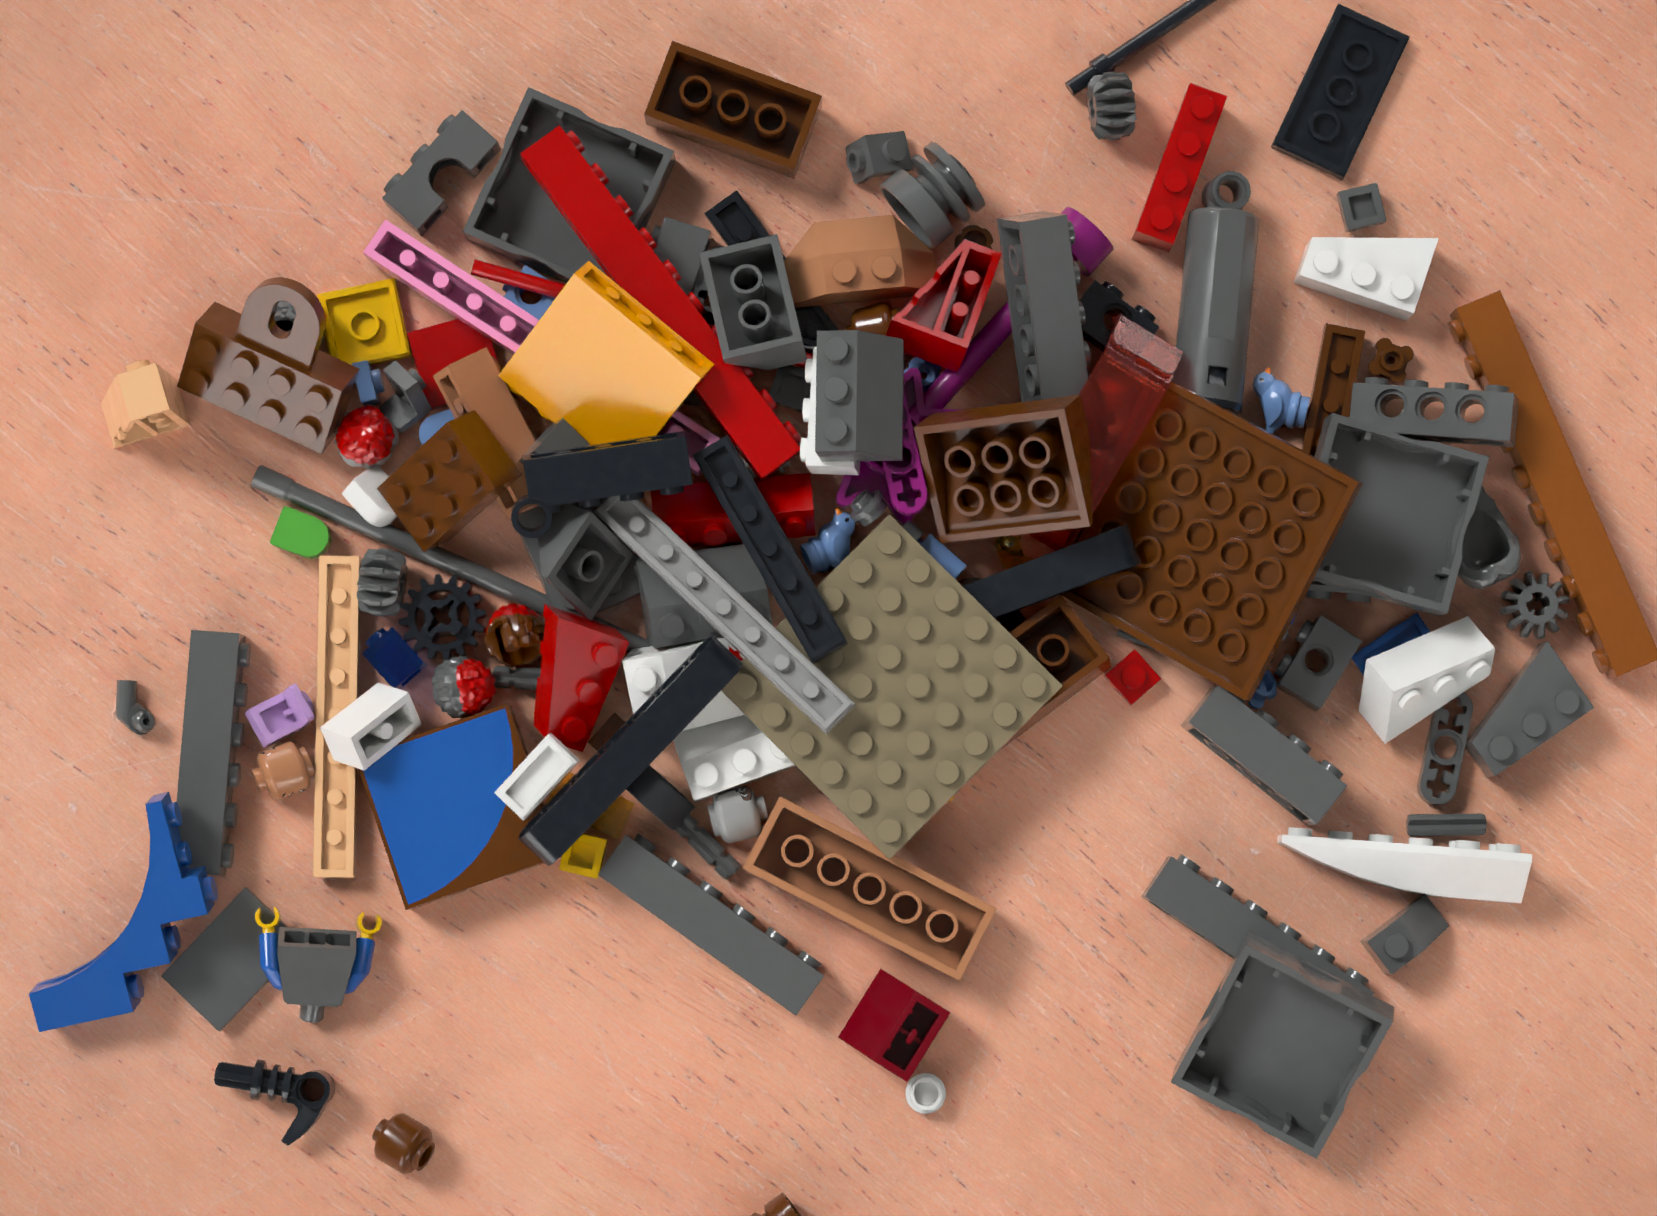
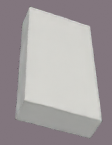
[494,733,580,821]

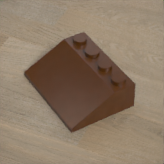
[914,394,1093,543]

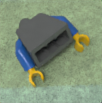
[255,907,382,1023]

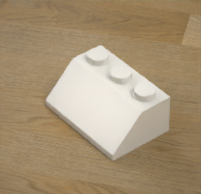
[673,715,796,802]

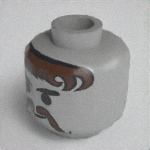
[707,786,768,843]

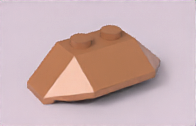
[784,215,937,308]

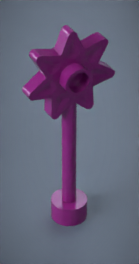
[836,207,1114,526]

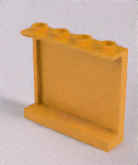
[498,261,714,445]

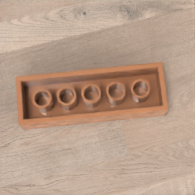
[743,796,997,981]

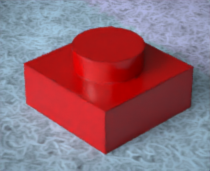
[1104,649,1161,706]

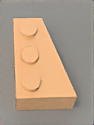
[101,360,190,448]

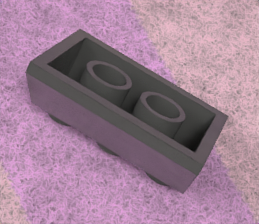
[699,234,807,370]
[815,330,904,462]
[635,542,772,648]

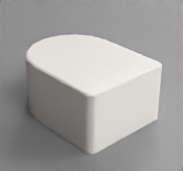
[342,465,397,527]

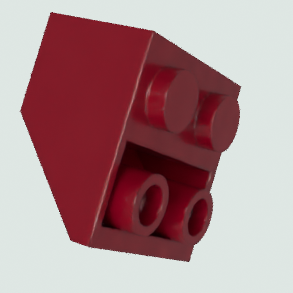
[838,968,950,1082]

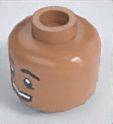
[251,742,315,800]

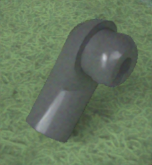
[116,680,155,735]

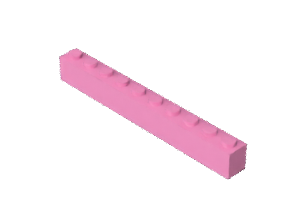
[363,219,720,478]

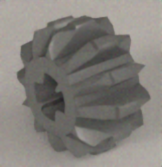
[1086,71,1137,141]
[356,548,408,617]
[1500,571,1569,640]

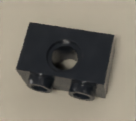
[1080,280,1159,371]

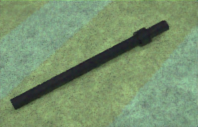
[1065,0,1217,96]

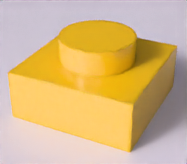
[558,834,608,879]

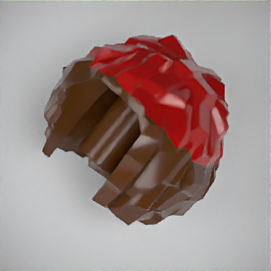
[484,603,545,668]

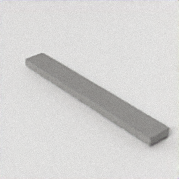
[594,496,855,735]

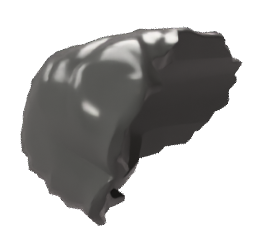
[1458,486,1521,589]

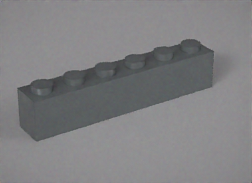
[177,630,251,876]
[598,833,824,1015]
[1141,854,1374,995]

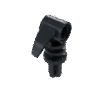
[214,1059,335,1145]

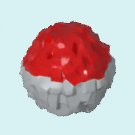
[334,404,399,469]

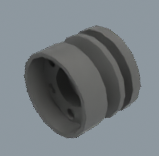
[880,141,985,250]

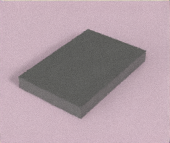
[161,888,288,1032]

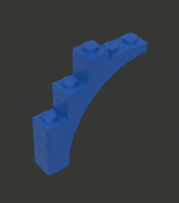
[29,792,218,1032]

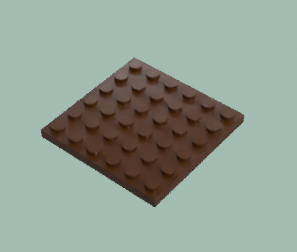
[1060,371,1363,701]

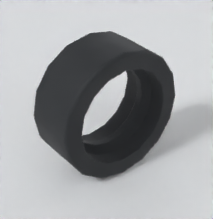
[626,765,695,830]

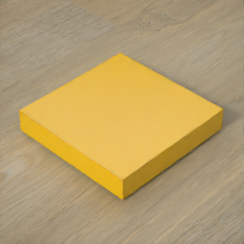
[317,278,412,365]

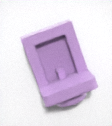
[244,683,315,748]

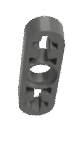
[1417,692,1473,805]

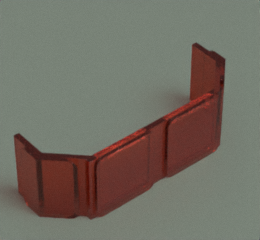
[1028,313,1183,551]

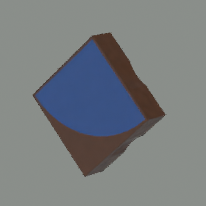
[358,703,562,910]

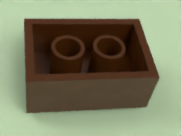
[377,410,522,552]

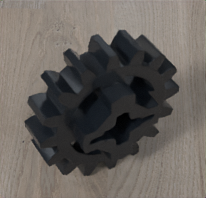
[399,574,487,661]

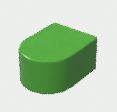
[270,506,332,559]

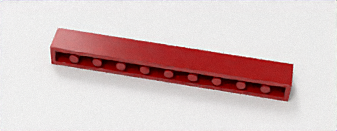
[520,125,801,482]

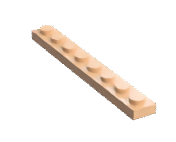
[313,556,361,878]

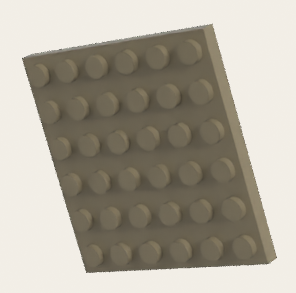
[721,514,1063,860]

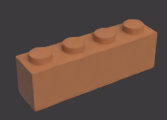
[433,347,538,518]

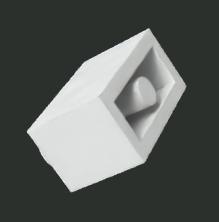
[320,683,422,770]

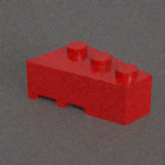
[886,239,1002,373]
[533,604,630,752]

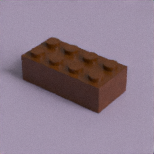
[644,41,822,179]

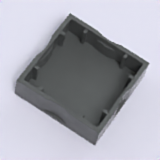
[463,87,676,284]
[1313,413,1489,616]
[1171,931,1394,1159]

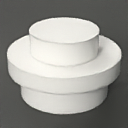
[905,1073,946,1114]

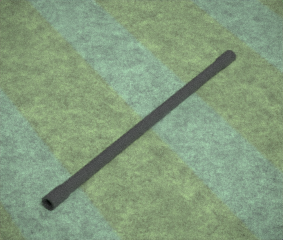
[251,465,652,653]

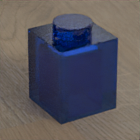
[362,627,428,690]

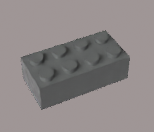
[1181,685,1347,826]

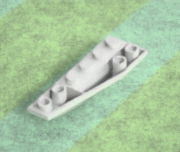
[1277,827,1532,903]

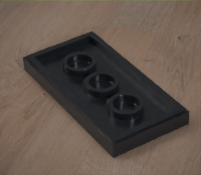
[1271,3,1410,180]

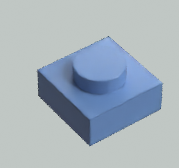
[352,360,385,406]

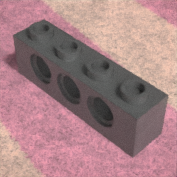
[1350,377,1519,447]

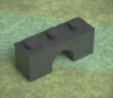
[382,110,501,237]

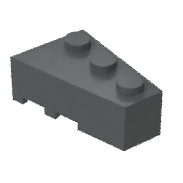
[1465,641,1594,778]

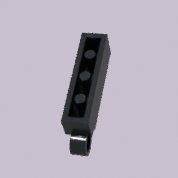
[511,431,693,538]

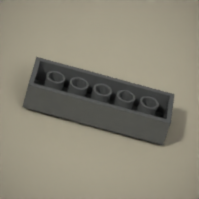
[997,211,1101,457]

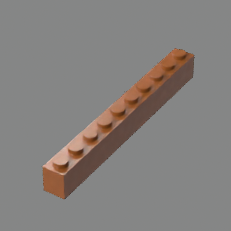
[1448,290,1657,679]

